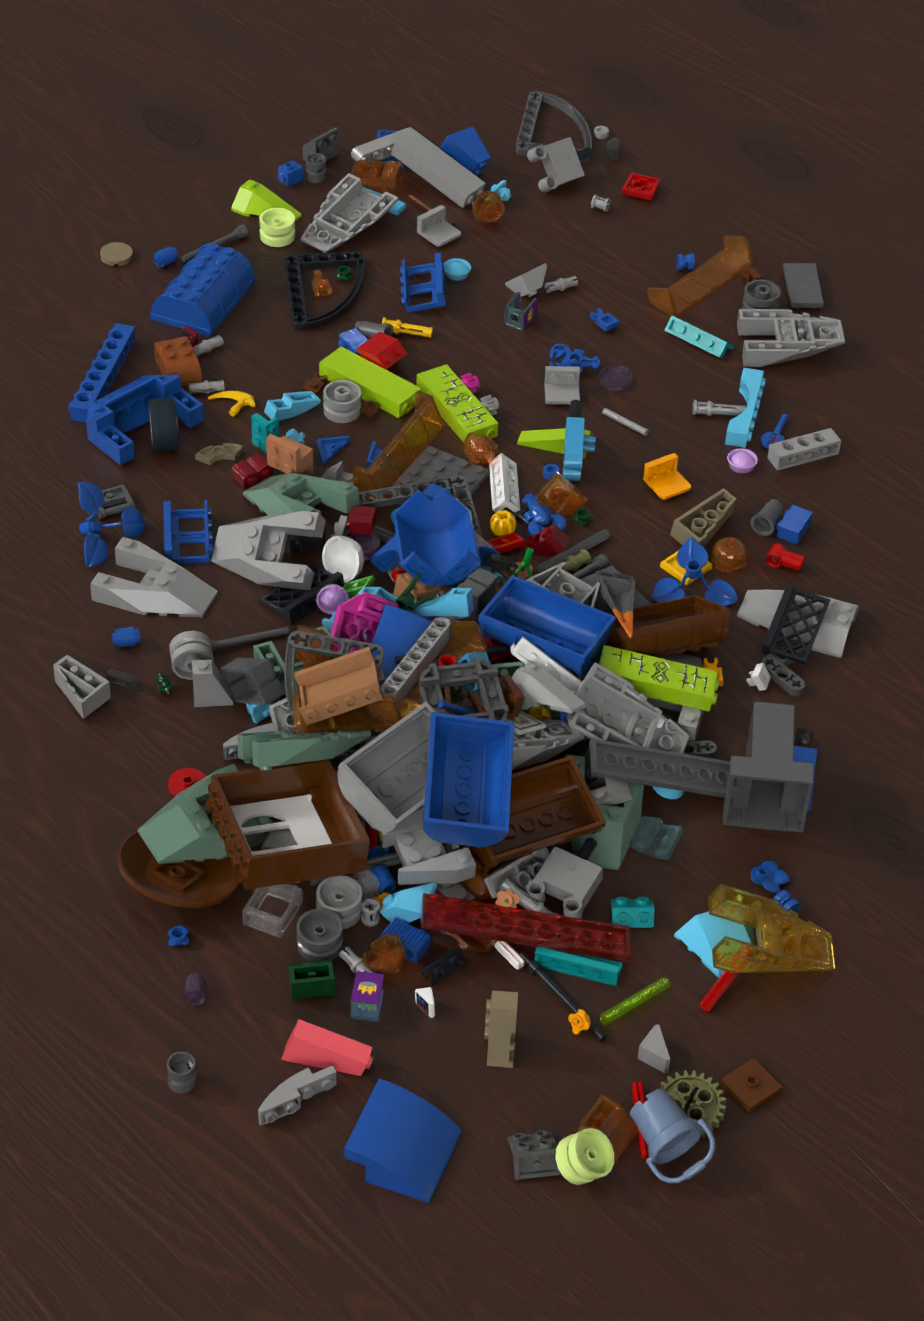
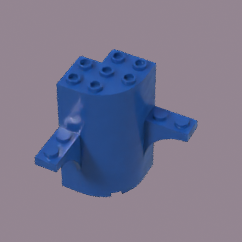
[370,489,501,587]

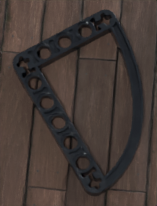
[284,251,365,331]

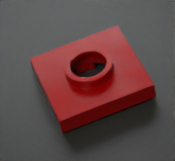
[622,172,661,201]

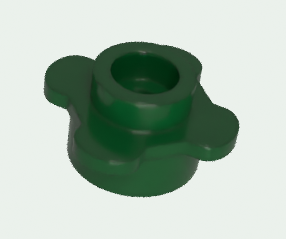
[335,266,353,281]
[572,508,593,526]

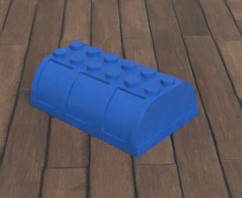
[150,243,255,337]
[478,575,616,677]
[423,712,514,847]

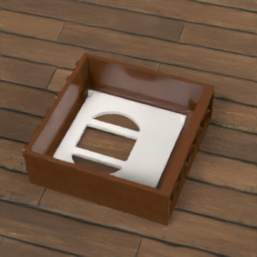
[206,759,370,890]

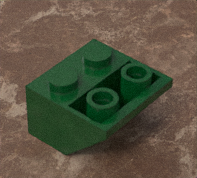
[287,959,335,1000]

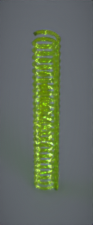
[600,977,670,1026]

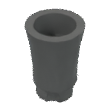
[355,321,393,340]
[750,499,784,536]

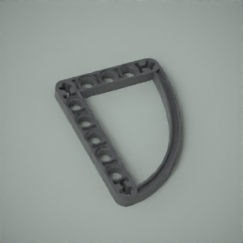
[515,91,592,163]
[348,475,482,543]
[284,631,384,771]

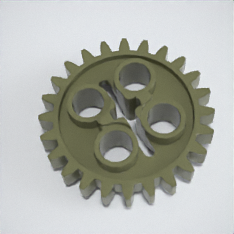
[656,1070,726,1138]

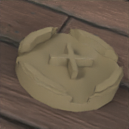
[100,242,133,266]

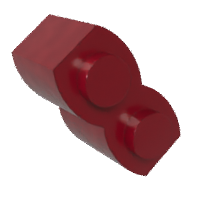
[231,453,274,489]
[347,506,376,535]

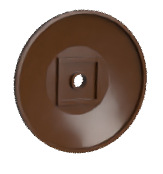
[117,830,240,908]

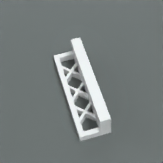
[489,453,520,512]
[510,637,582,695]

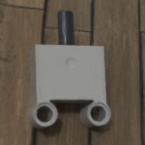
[527,137,593,193]
[526,837,603,923]

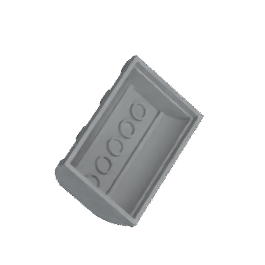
[337,702,436,832]

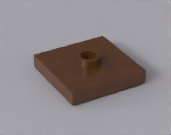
[720,1058,783,1113]

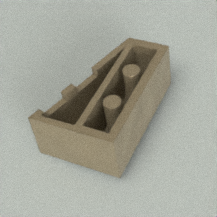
[484,990,518,1068]

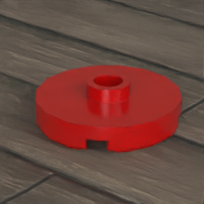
[168,768,206,797]

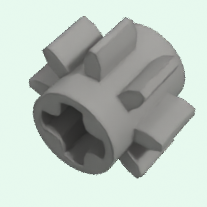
[480,395,499,416]

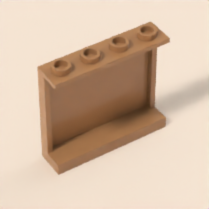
[294,647,382,726]

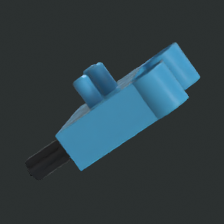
[562,400,596,481]

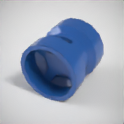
[676,253,695,270]
[772,890,801,919]

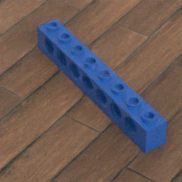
[68,323,136,423]

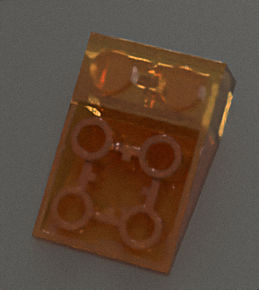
[351,160,403,196]

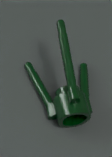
[395,574,437,611]

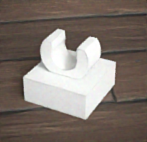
[746,663,771,691]

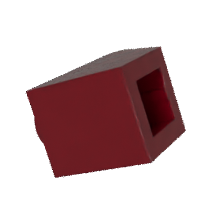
[525,524,569,557]

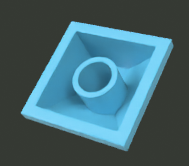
[380,882,437,923]

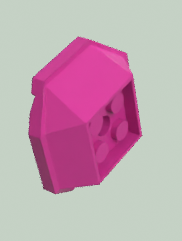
[331,592,399,653]

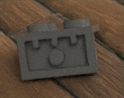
[507,1130,560,1180]

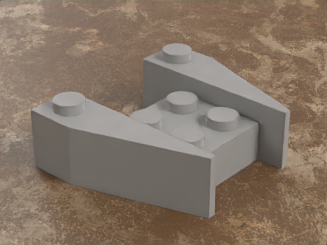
[526,562,600,607]
[382,807,476,885]

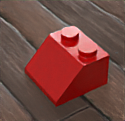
[356,332,408,370]

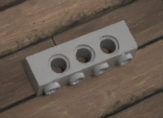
[767,428,841,471]

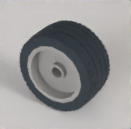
[149,398,178,452]

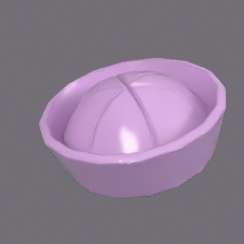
[727,448,758,473]
[316,584,349,615]

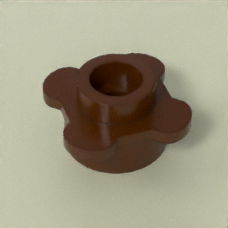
[360,401,380,417]

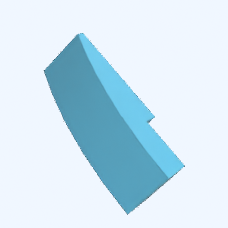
[264,391,321,421]

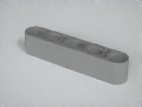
[351,127,414,166]

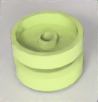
[259,208,295,247]
[556,1128,614,1185]

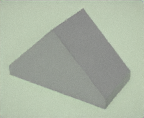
[638,1024,670,1073]

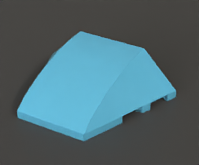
[674,905,758,978]

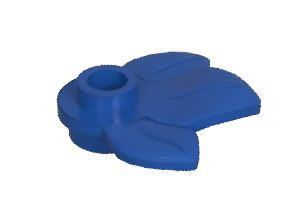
[751,861,790,894]

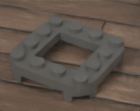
[418,657,508,721]

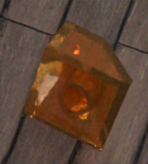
[536,472,587,517]

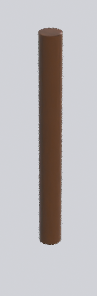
[408,194,455,227]

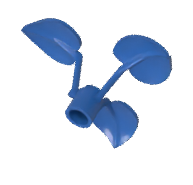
[77,482,145,567]
[651,537,737,607]

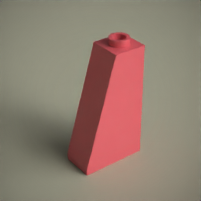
[281,1019,373,1076]

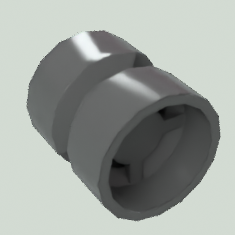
[306,153,326,183]
[167,1052,197,1094]

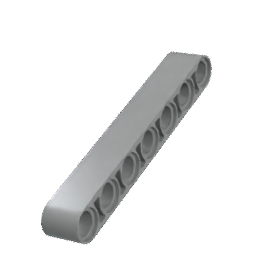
[380,617,451,710]

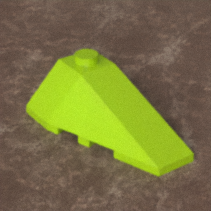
[231,179,302,222]
[517,428,593,458]

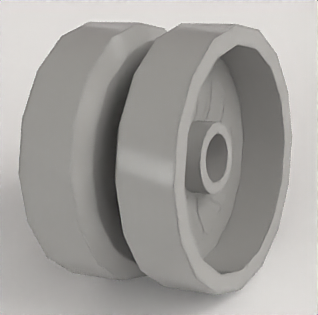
[323,380,361,423]
[169,631,214,680]
[316,875,362,929]

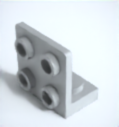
[544,366,580,405]

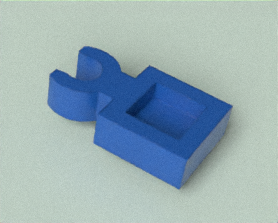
[590,308,619,332]

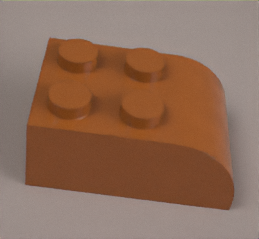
[154,336,202,387]

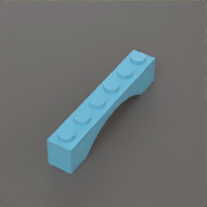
[725,368,766,448]
[357,587,474,619]

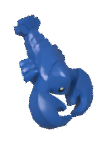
[549,343,600,372]
[522,493,566,536]

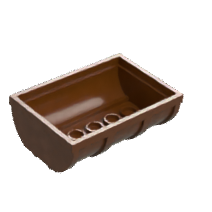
[606,595,730,658]
[473,755,606,868]

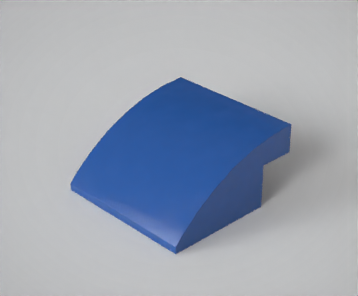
[372,604,460,689]
[344,1078,462,1203]

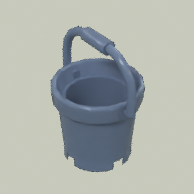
[630,1089,715,1184]

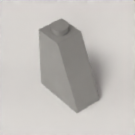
[192,659,233,707]

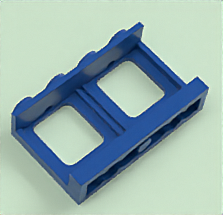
[400,252,446,313]
[163,500,213,564]

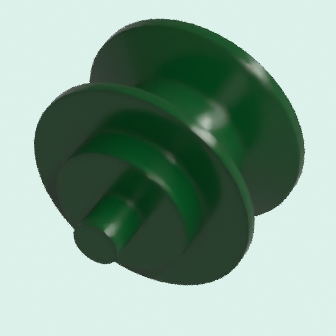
[153,672,175,694]

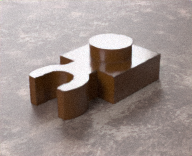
[740,264,762,283]
[301,372,327,396]

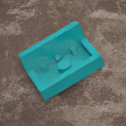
[251,413,279,453]
[610,897,654,928]

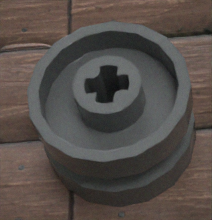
[742,279,781,309]
[296,908,343,961]

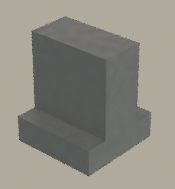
[722,702,813,833]

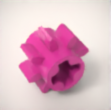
[461,373,480,394]

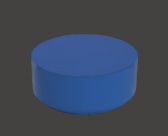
[543,464,561,480]

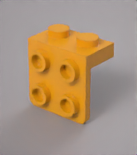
[643,453,691,500]

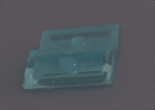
[629,816,683,860]

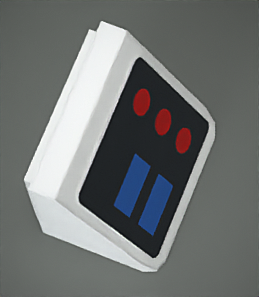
[415,987,435,1018]

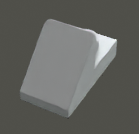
[321,461,360,487]
[590,777,632,806]

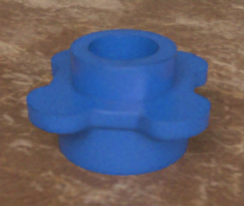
[168,926,189,946]

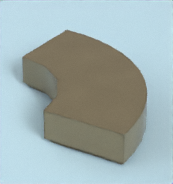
[195,443,244,465]

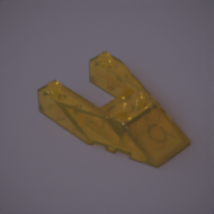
[708,884,835,973]

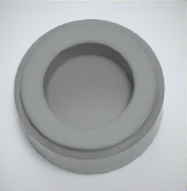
[594,126,609,139]

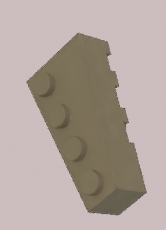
[670,488,736,548]

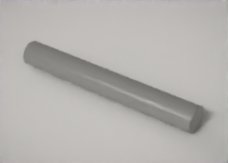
[602,408,649,436]

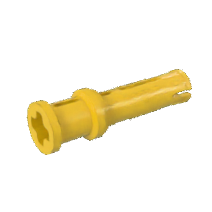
[382,317,433,338]

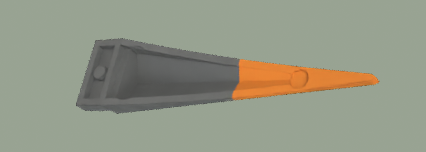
[595,570,635,638]

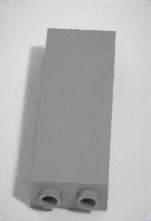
[391,130,486,208]

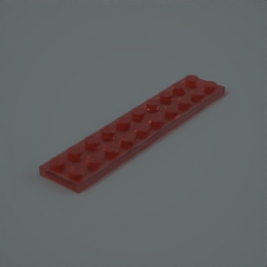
[421,893,631,962]

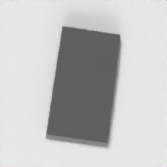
[783,263,824,309]

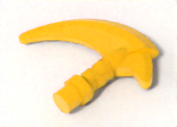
[208,391,255,417]

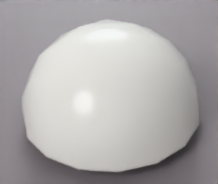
[322,536,365,582]

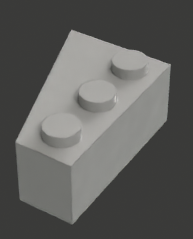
[53,655,111,719]

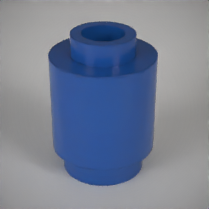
[153,247,178,268]
[112,627,140,648]
[369,865,396,894]

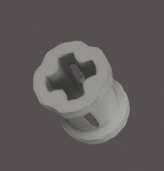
[591,195,611,212]
[361,899,380,927]

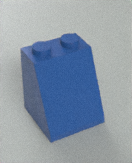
[440,126,491,176]

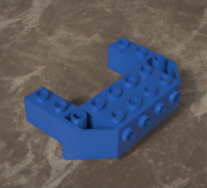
[86,375,204,466]

